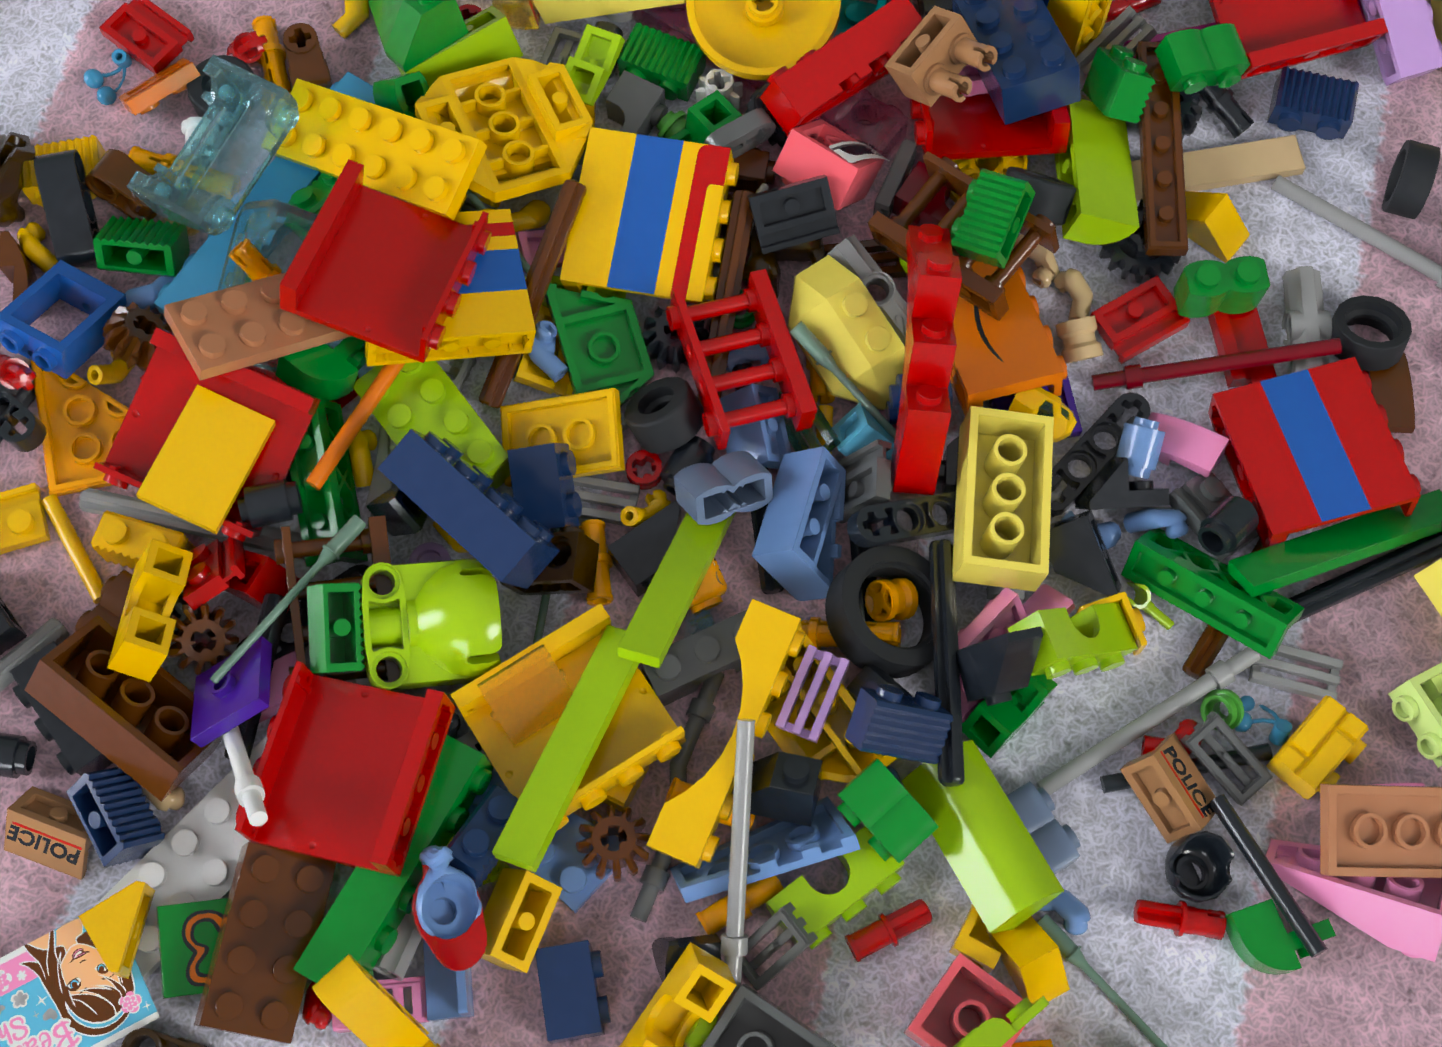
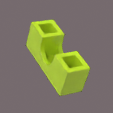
[1007,602,1138,679]
[766,826,905,950]

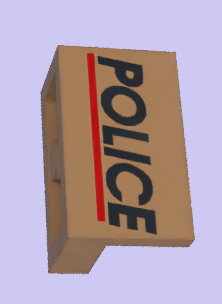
[1120,733,1216,844]
[4,786,93,880]

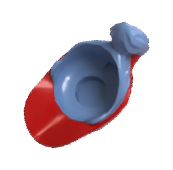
[411,845,487,971]

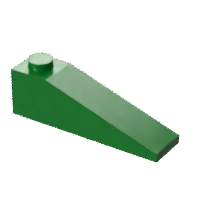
[368,0,469,73]

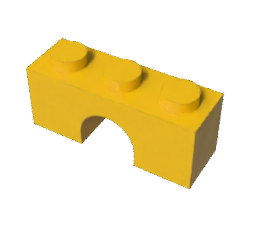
[107,538,193,682]
[619,942,737,1047]

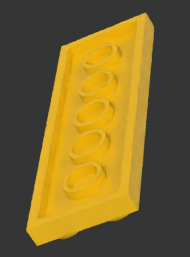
[265,78,487,220]

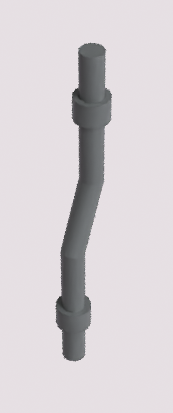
[630,672,725,923]

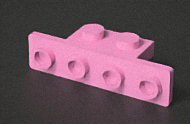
[934,584,1075,722]

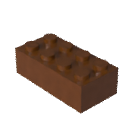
[25,615,223,802]
[194,842,337,1044]

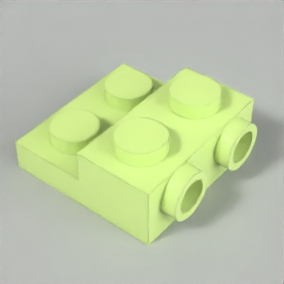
[1388,663,1442,768]

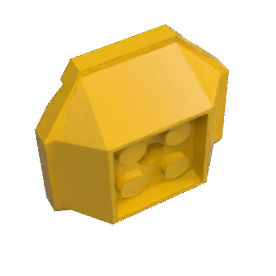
[414,57,593,203]

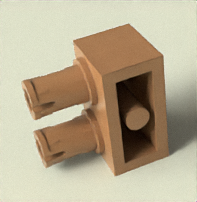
[884,6,998,107]

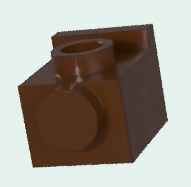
[728,147,776,194]

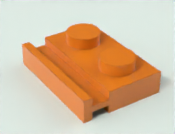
[119,58,201,116]

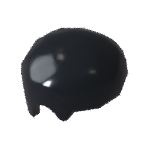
[1165,831,1235,903]

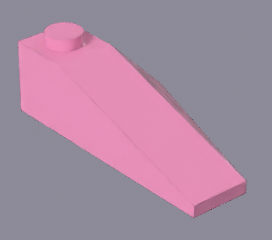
[1266,839,1442,962]

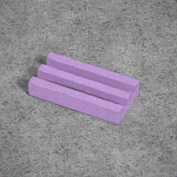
[775,644,850,744]

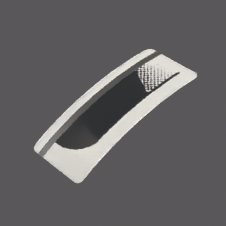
[829,141,889,163]

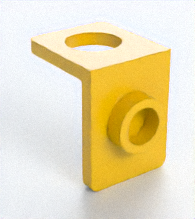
[1075,591,1147,656]

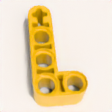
[312,954,441,1047]

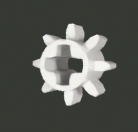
[696,68,743,110]

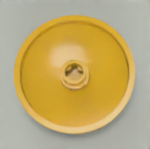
[686,0,841,80]

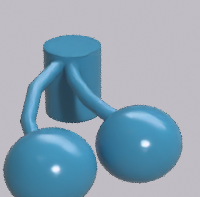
[84,49,132,105]
[1234,696,1292,746]

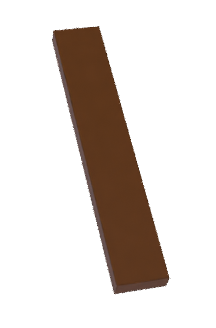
[1135,41,1189,256]

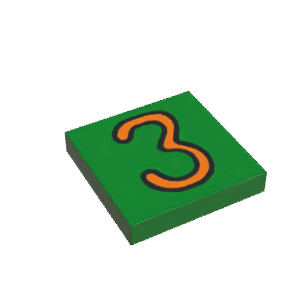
[156,898,228,999]

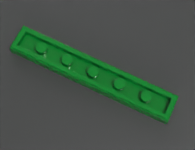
[1227,489,1442,597]

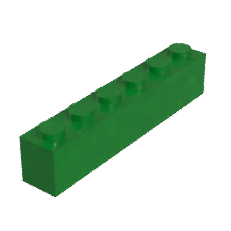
[293,735,494,983]

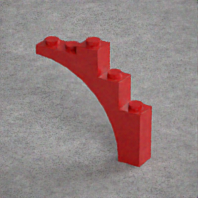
[891,224,962,495]

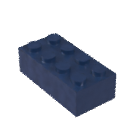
[952,0,1081,125]
[377,429,560,589]

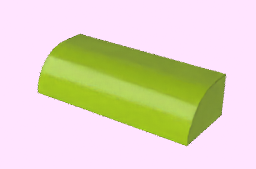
[1055,99,1139,245]
[901,740,1064,933]

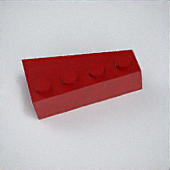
[760,0,923,136]

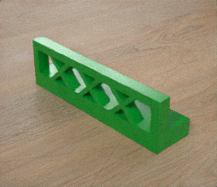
[290,396,368,568]
[1121,528,1305,659]

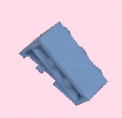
[752,446,846,601]

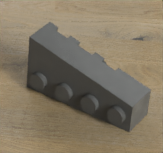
[702,984,837,1047]

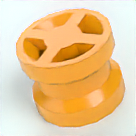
[865,578,918,622]

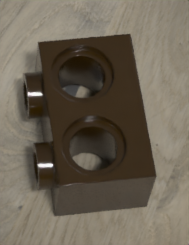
[500,527,599,595]

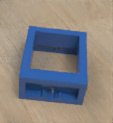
[0,260,127,379]

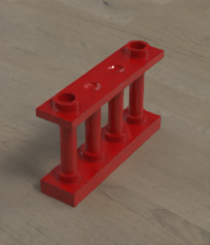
[666,269,818,451]

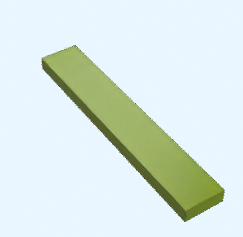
[617,512,736,668]
[492,625,639,873]

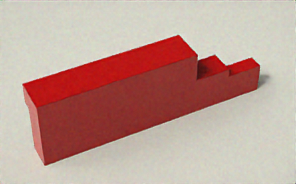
[1208,307,1277,388]

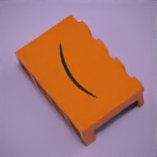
[950,261,1068,416]

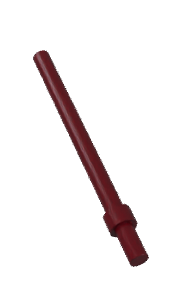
[1091,338,1342,391]

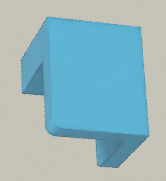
[832,402,895,460]

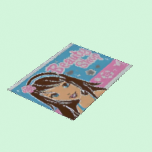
[0,917,160,1047]

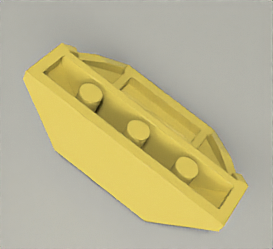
[787,255,905,410]

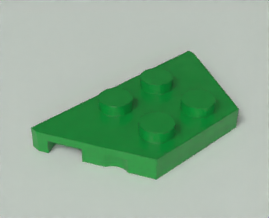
[545,283,654,407]

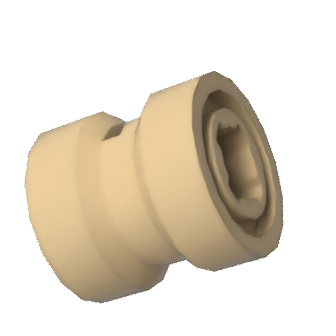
[1055,316,1104,364]

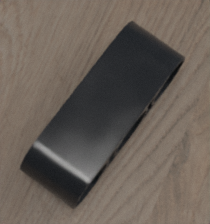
[34,149,100,268]

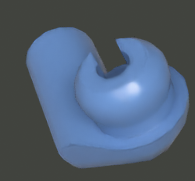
[125,276,175,310]
[726,344,770,372]
[1039,889,1091,935]

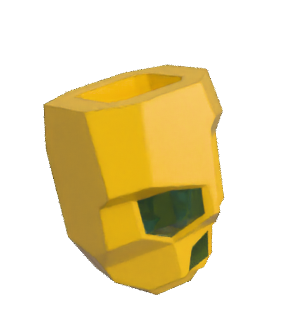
[1008,387,1077,443]

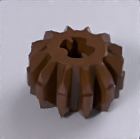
[102,302,172,372]
[168,602,239,675]
[576,804,651,882]

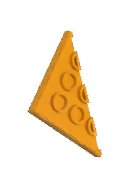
[31,360,129,497]

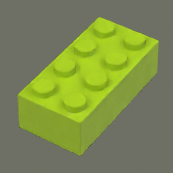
[354,361,510,489]

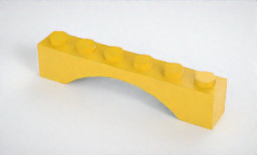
[646,599,806,869]

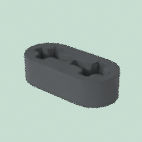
[703,108,776,159]

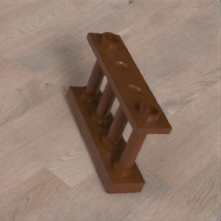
[867,151,1060,321]
[274,515,400,683]

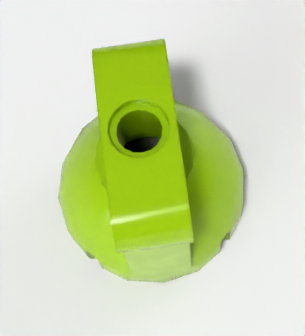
[359,558,502,691]

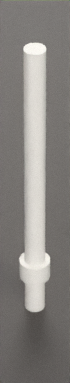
[203,662,268,827]

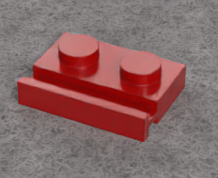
[99,0,195,74]
[1090,275,1191,364]
[183,536,245,610]

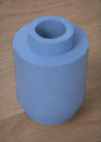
[1116,416,1166,479]

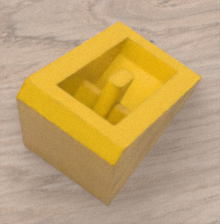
[1185,191,1250,263]
[78,881,155,979]
[985,916,1070,1003]

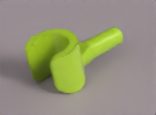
[1127,582,1174,630]

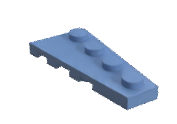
[468,770,625,914]
[670,796,861,903]

